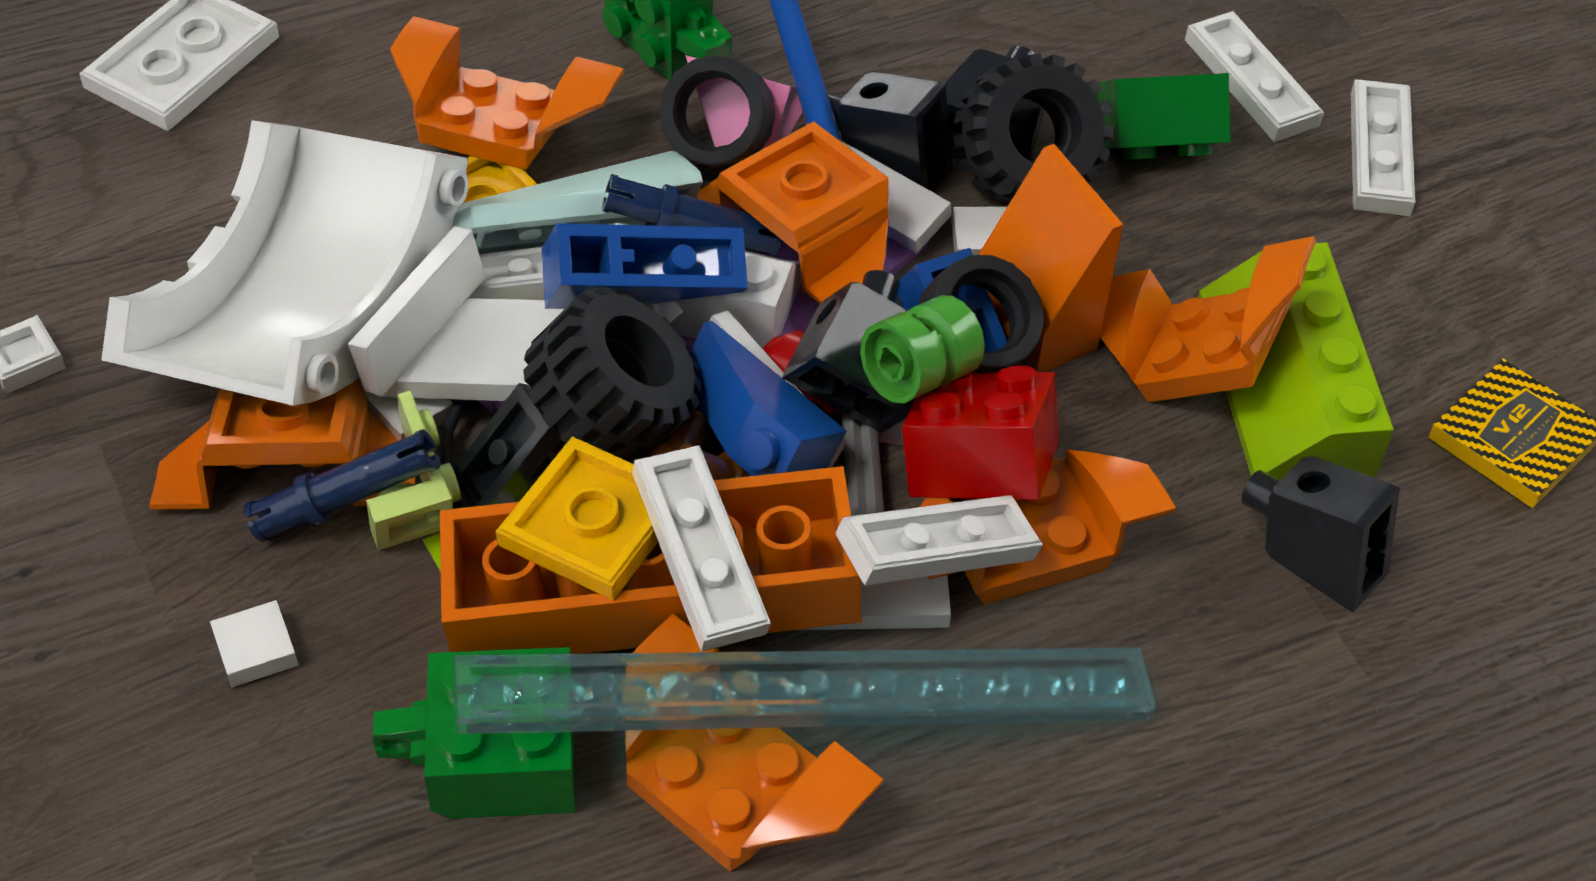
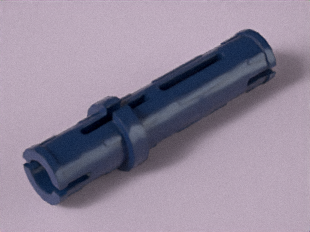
[602,174,782,257]
[244,429,440,542]

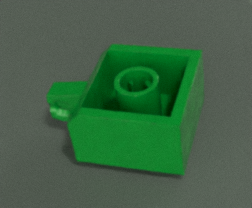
[602,0,732,81]
[373,647,575,819]

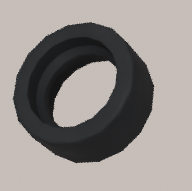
[659,55,775,168]
[919,255,1044,372]

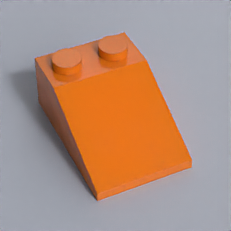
[978,144,1123,372]

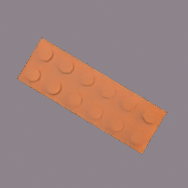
[440,466,862,655]

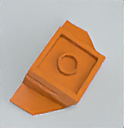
[390,16,624,170]
[696,121,889,304]
[1100,236,1316,403]
[149,379,416,510]
[920,449,1176,604]
[625,614,884,872]

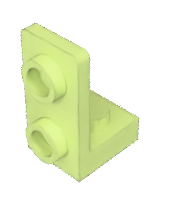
[366,391,461,551]

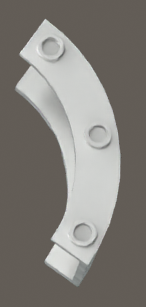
[101,120,468,405]

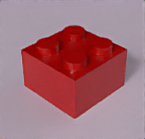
[902,366,1060,500]

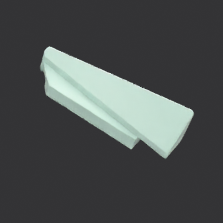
[452,151,703,254]

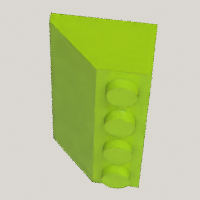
[1198,242,1394,480]

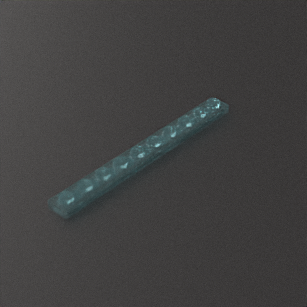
[452,648,1156,734]

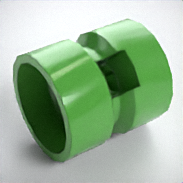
[860,295,985,404]

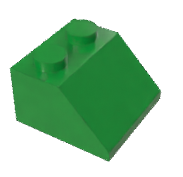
[1096,73,1231,159]

